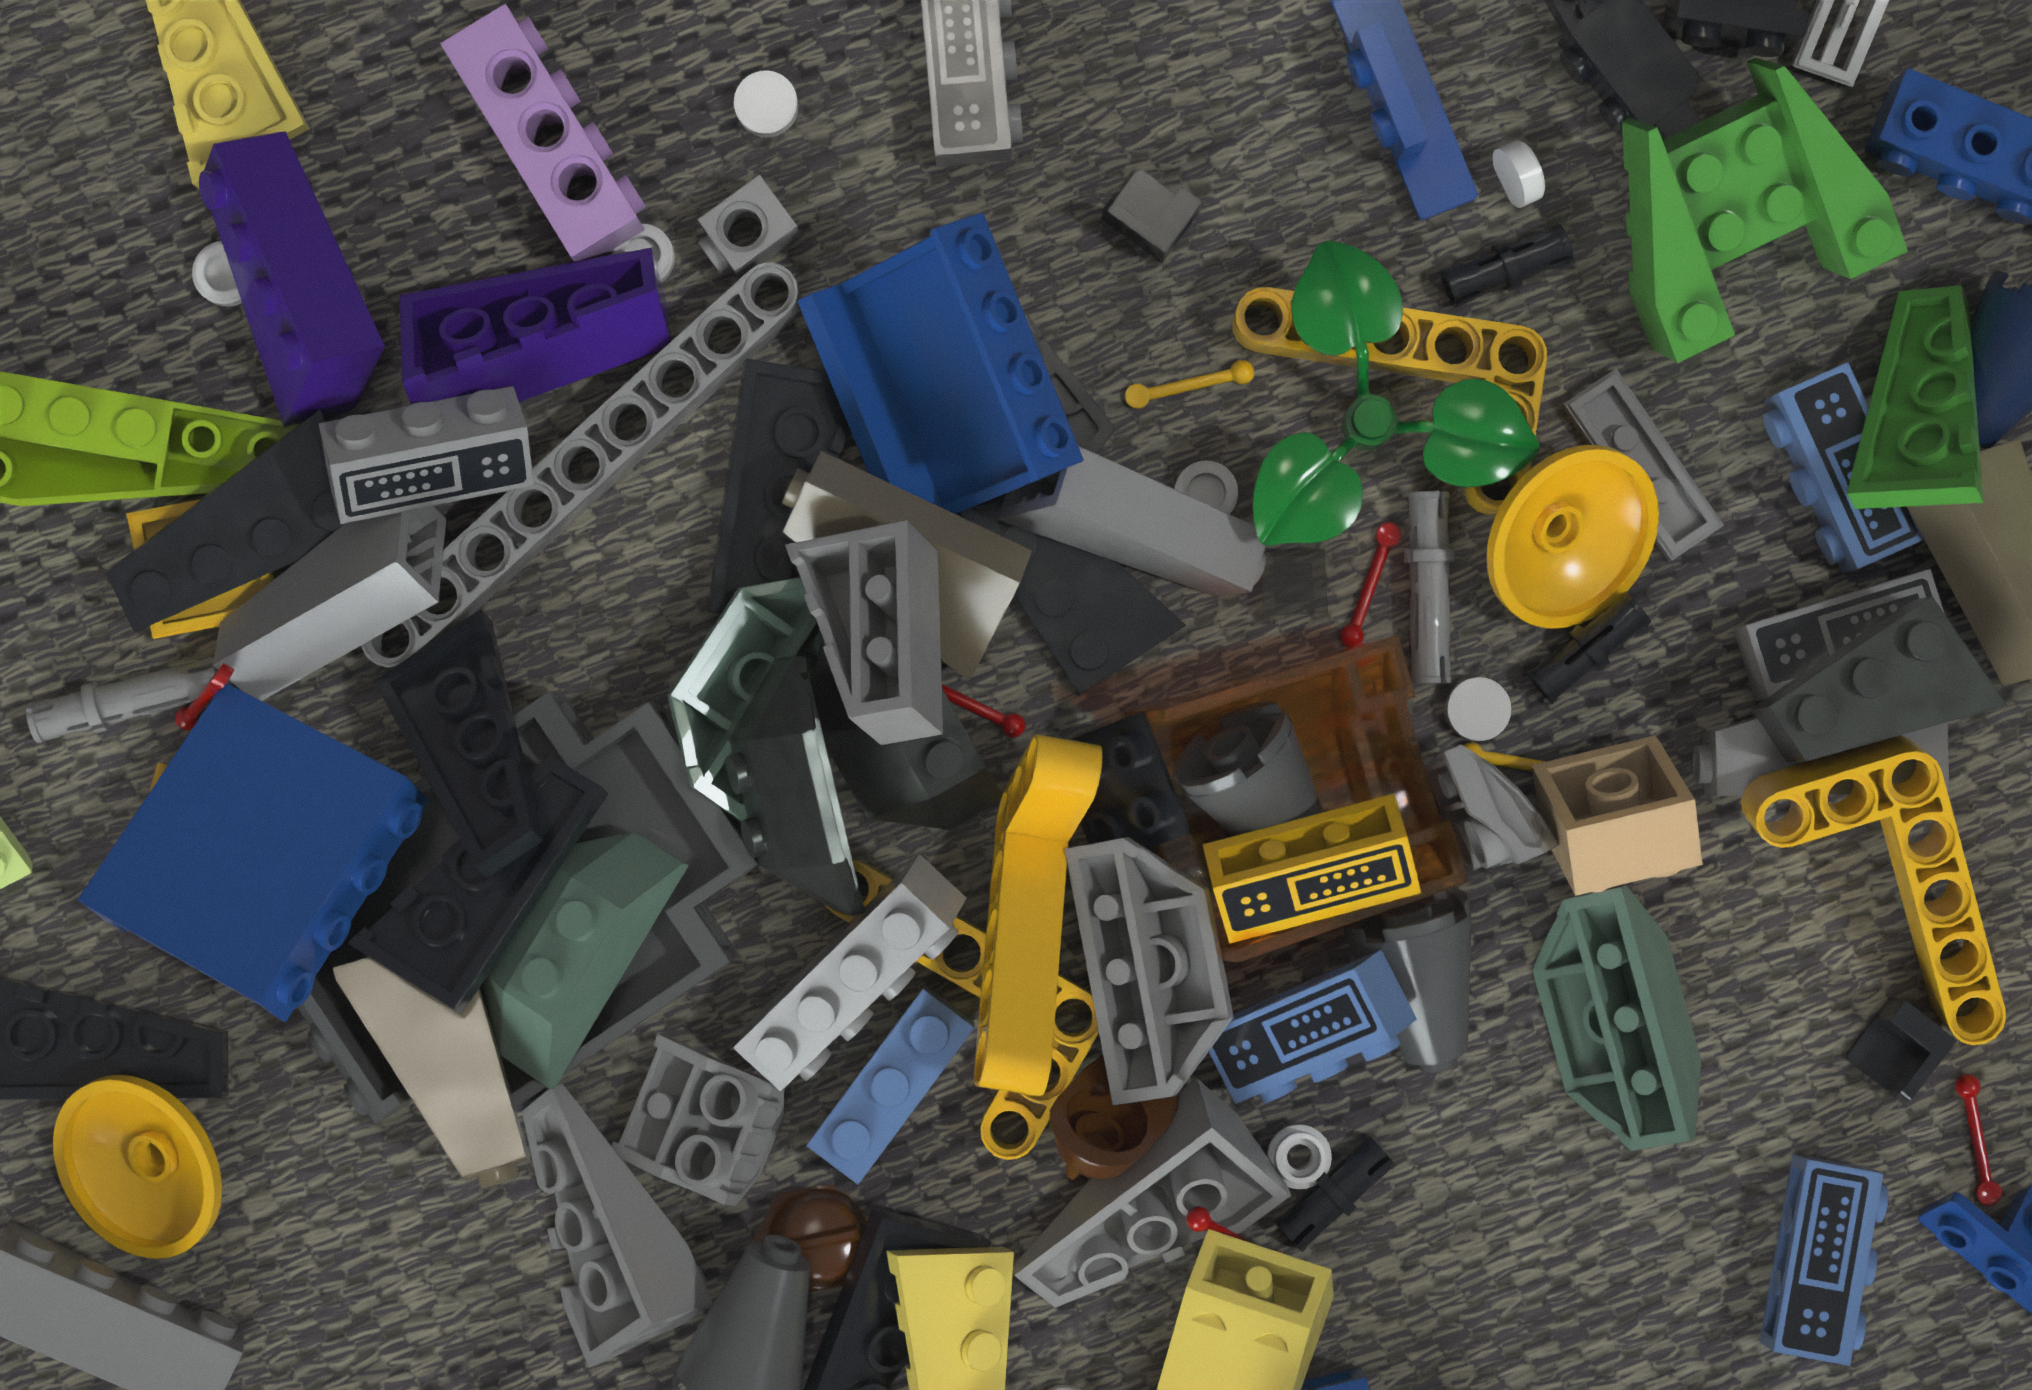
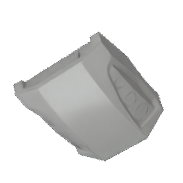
[1419,745,1559,871]
[612,1034,785,1206]

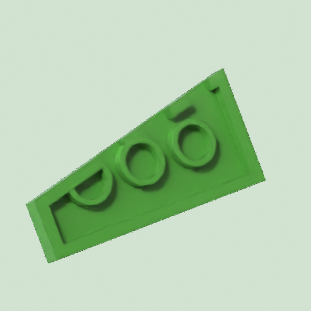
[1847,285,1984,509]

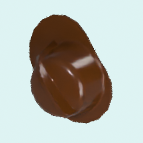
[1050,1055,1179,1181]
[751,1185,867,1293]

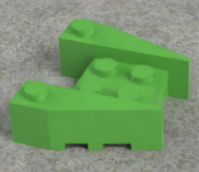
[1622,58,1908,363]

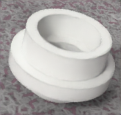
[1267,1124,1332,1189]

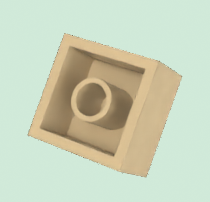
[1531,735,1703,896]

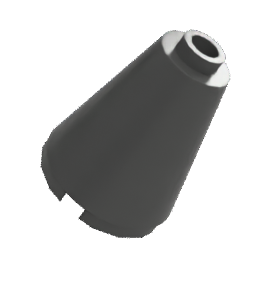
[1173,701,1324,836]
[1342,887,1472,1073]
[672,1235,811,1390]

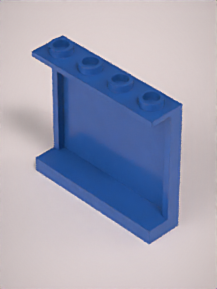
[797,212,1084,514]
[77,683,429,1023]

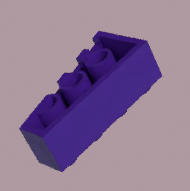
[199,131,385,427]
[399,247,671,405]

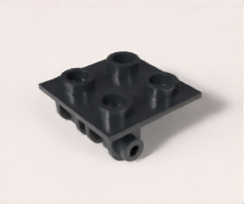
[1070,711,1191,849]

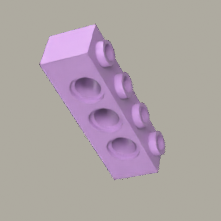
[440,3,646,262]

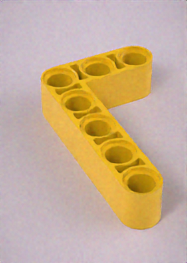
[1232,287,1547,515]
[974,734,1102,1096]
[1741,735,2006,1045]
[825,859,1099,1160]

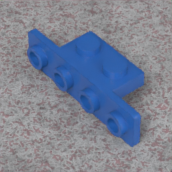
[1330,0,1478,221]
[1918,1185,2032,1314]

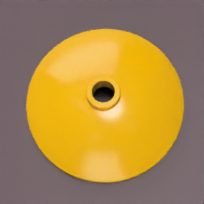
[1487,445,1659,628]
[53,1075,222,1259]

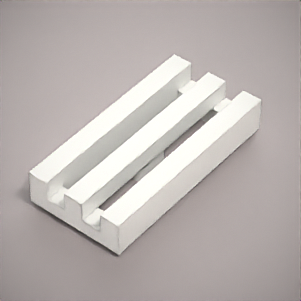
[1791,0,1889,87]

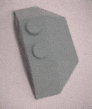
[1065,837,1234,1105]

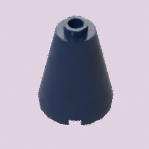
[1970,270,2032,450]

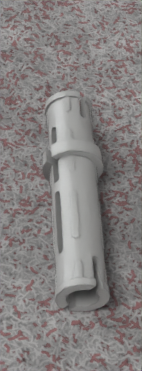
[1404,491,1455,683]
[26,656,217,743]

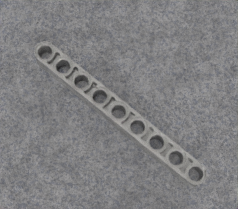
[361,262,802,668]

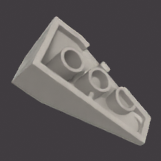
[1013,1078,1291,1308]
[522,1084,713,1368]

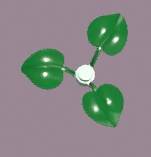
[1252,241,1539,546]

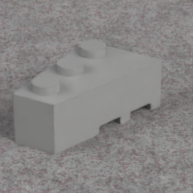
[785,520,943,745]

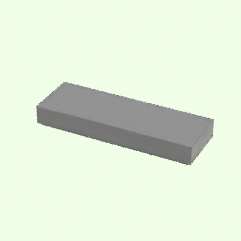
[1561,369,1724,562]

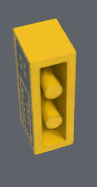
[1203,794,1421,944]

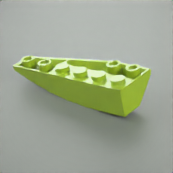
[0,371,299,506]

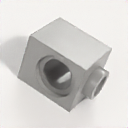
[697,175,801,279]

